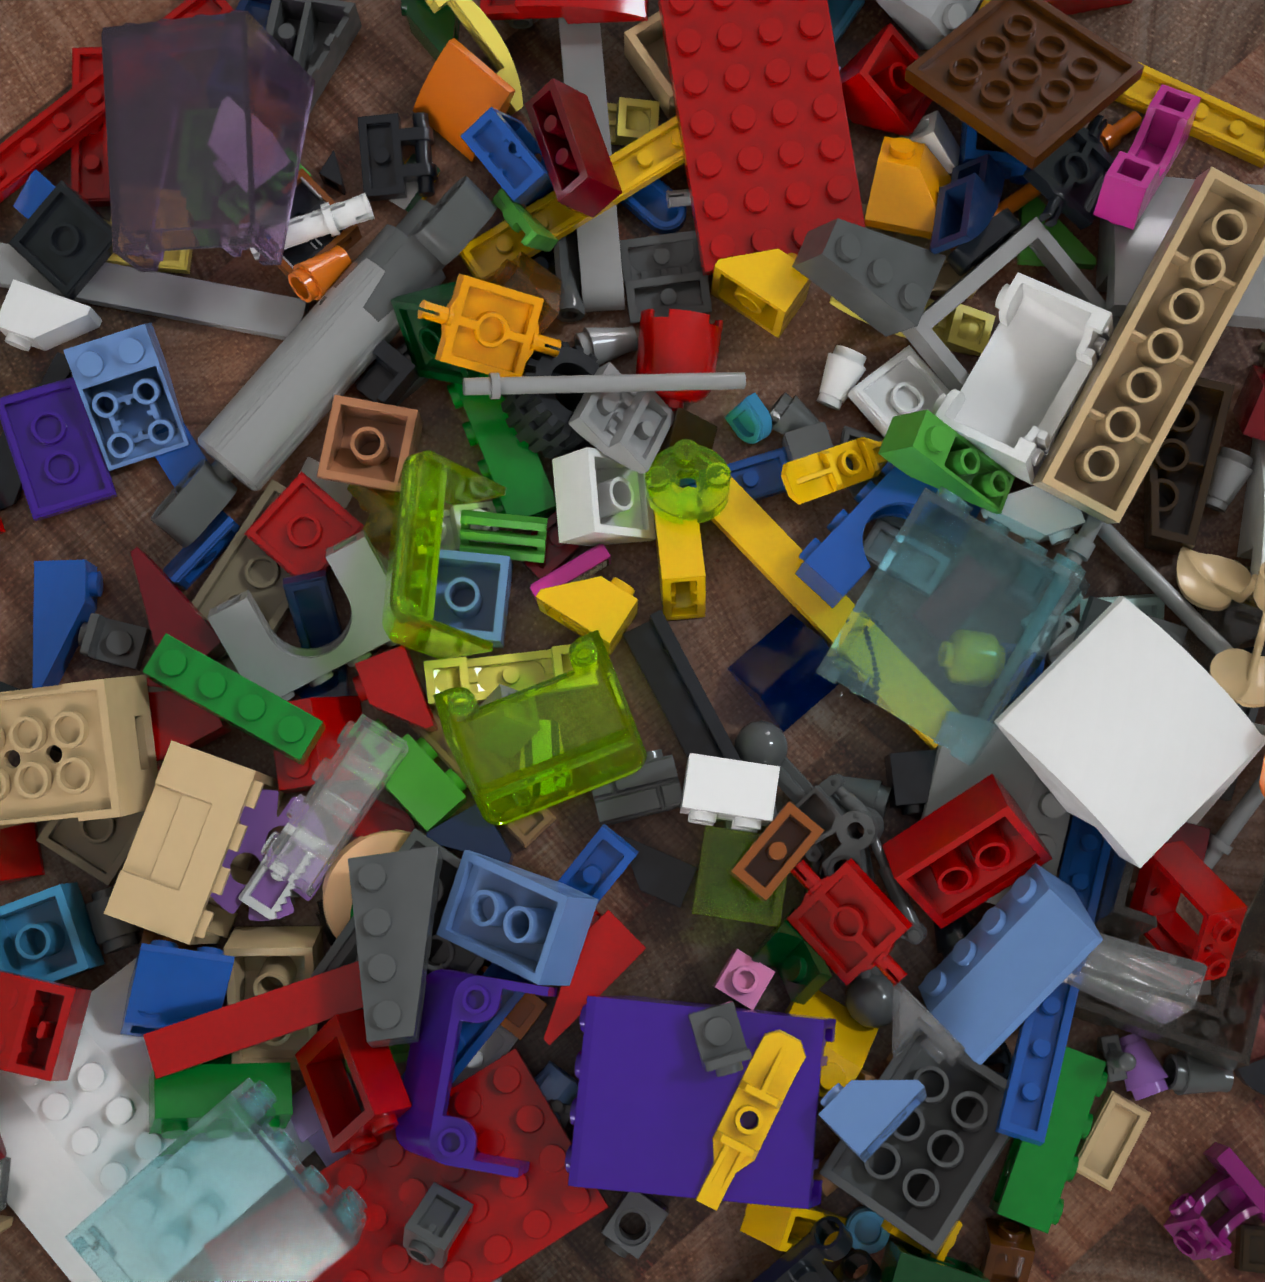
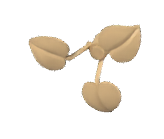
[1176,546,1265,708]

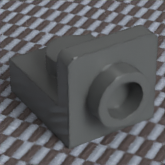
[78,613,151,671]
[688,1001,752,1077]
[403,1182,474,1268]

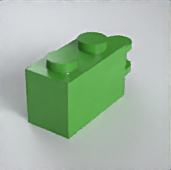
[355,718,467,834]

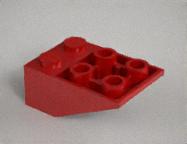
[0,970,92,1081]

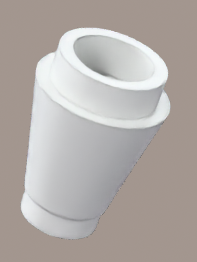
[816,345,867,410]

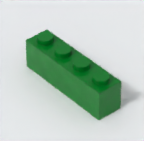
[447,373,556,532]
[142,633,326,766]
[989,1046,1108,1234]

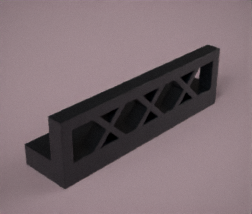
[623,610,741,761]

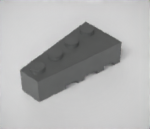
[348,846,443,1048]

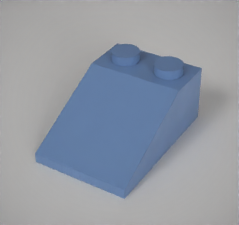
[436,850,599,986]

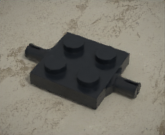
[1023,114,1115,230]

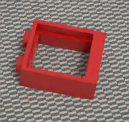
[1127,840,1248,985]
[295,1009,412,1154]

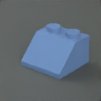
[818,1080,927,1163]

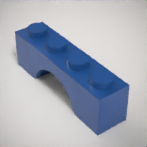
[795,461,943,608]

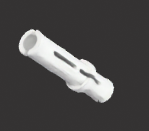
[246,192,375,260]

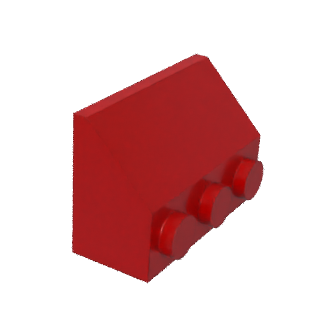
[882,773,1053,929]

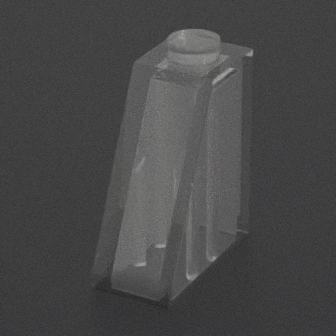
[1063,933,1208,1027]

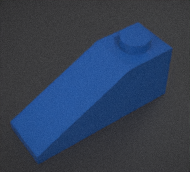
[32,559,103,688]

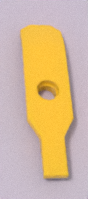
[781,437,888,505]
[696,1029,806,1211]

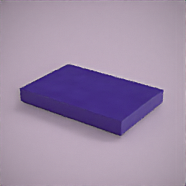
[0,377,118,521]

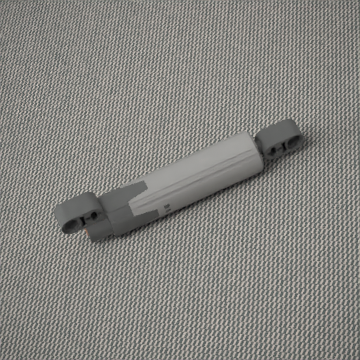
[151,176,497,548]

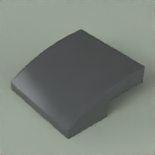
[619,230,712,323]

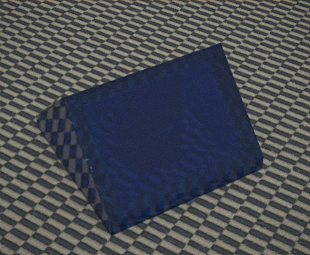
[728,614,847,733]

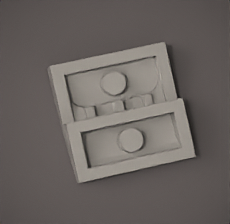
[568,362,676,474]

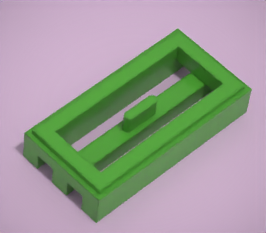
[459,510,548,563]

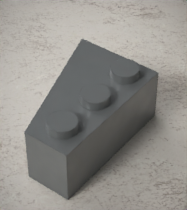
[249,0,362,132]
[792,218,946,337]

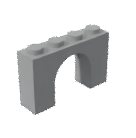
[207,530,414,701]

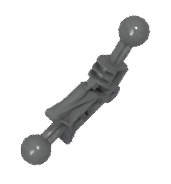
[734,720,927,1028]

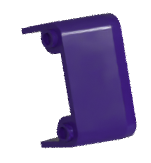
[396,969,559,1178]

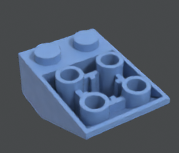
[63,323,190,471]

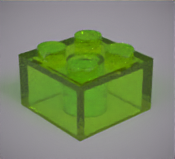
[691,825,788,927]

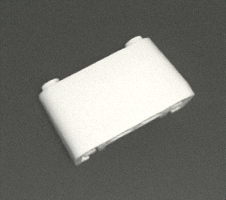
[932,272,1114,485]

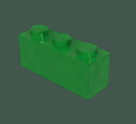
[149,1062,293,1139]

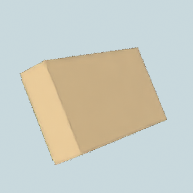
[1075,1089,1151,1192]

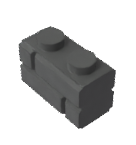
[588,749,682,827]

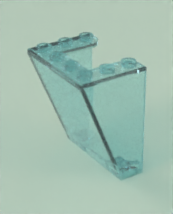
[816,486,1091,766]
[65,1077,367,1282]

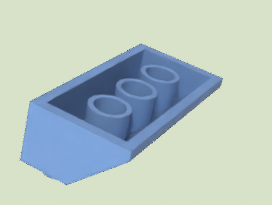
[918,863,1103,1065]

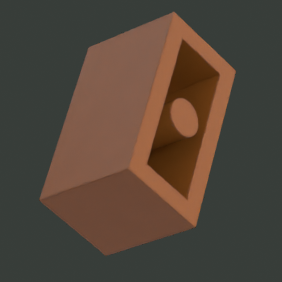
[729,801,825,901]

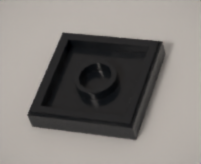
[9,180,126,300]

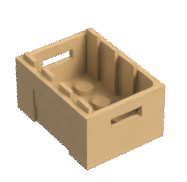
[0,675,158,829]
[104,740,284,945]

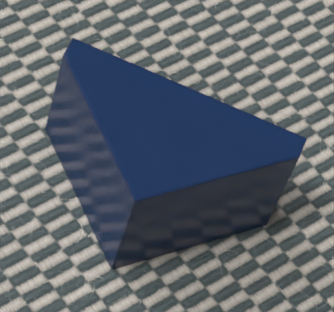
[426,801,514,865]

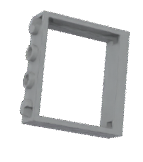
[902,216,1120,391]

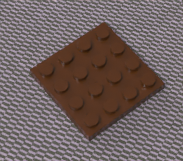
[904,0,1144,170]

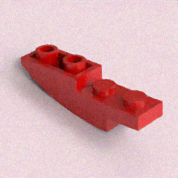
[480,0,649,24]

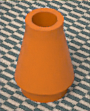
[288,245,352,303]

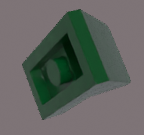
[752,908,832,1005]

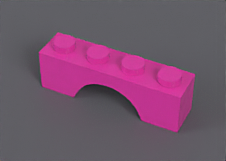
[1093,84,1201,230]

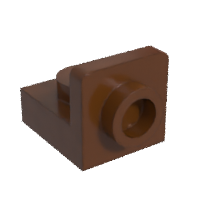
[980,1218,1035,1282]

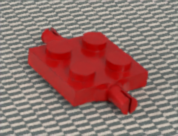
[786,858,913,987]

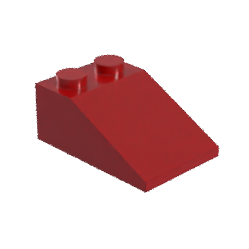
[544,910,646,1046]

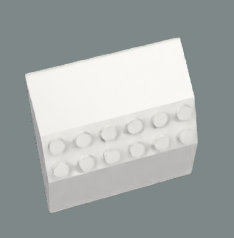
[0,958,315,1282]

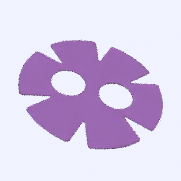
[210,789,329,921]

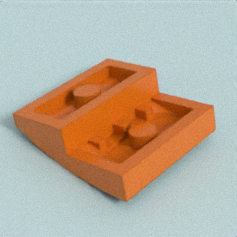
[412,38,515,162]

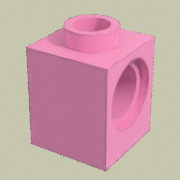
[712,948,775,1010]

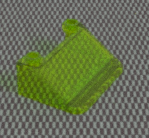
[433,630,647,825]

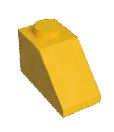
[740,1203,847,1262]

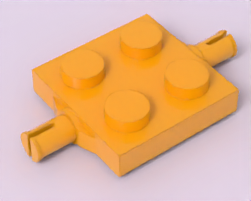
[417,273,561,377]

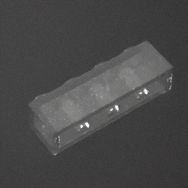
[261,714,409,897]

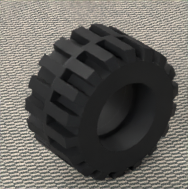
[501,341,600,459]

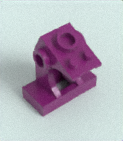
[1163,1142,1265,1261]

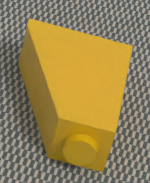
[652,486,706,621]

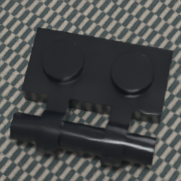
[357,112,438,202]

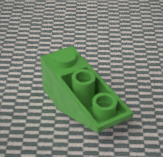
[878,409,1015,514]

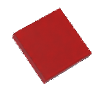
[244,472,366,576]

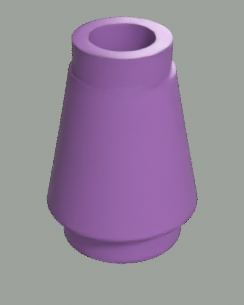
[1119,1031,1169,1101]

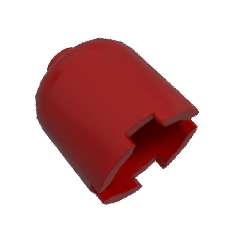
[636,309,723,411]

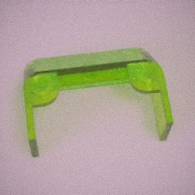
[382,450,506,659]

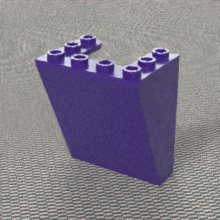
[565,996,836,1209]

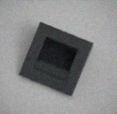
[319,150,346,195]

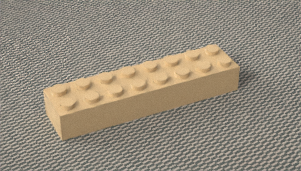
[1031,167,1265,524]

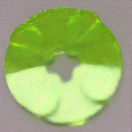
[645,439,731,524]

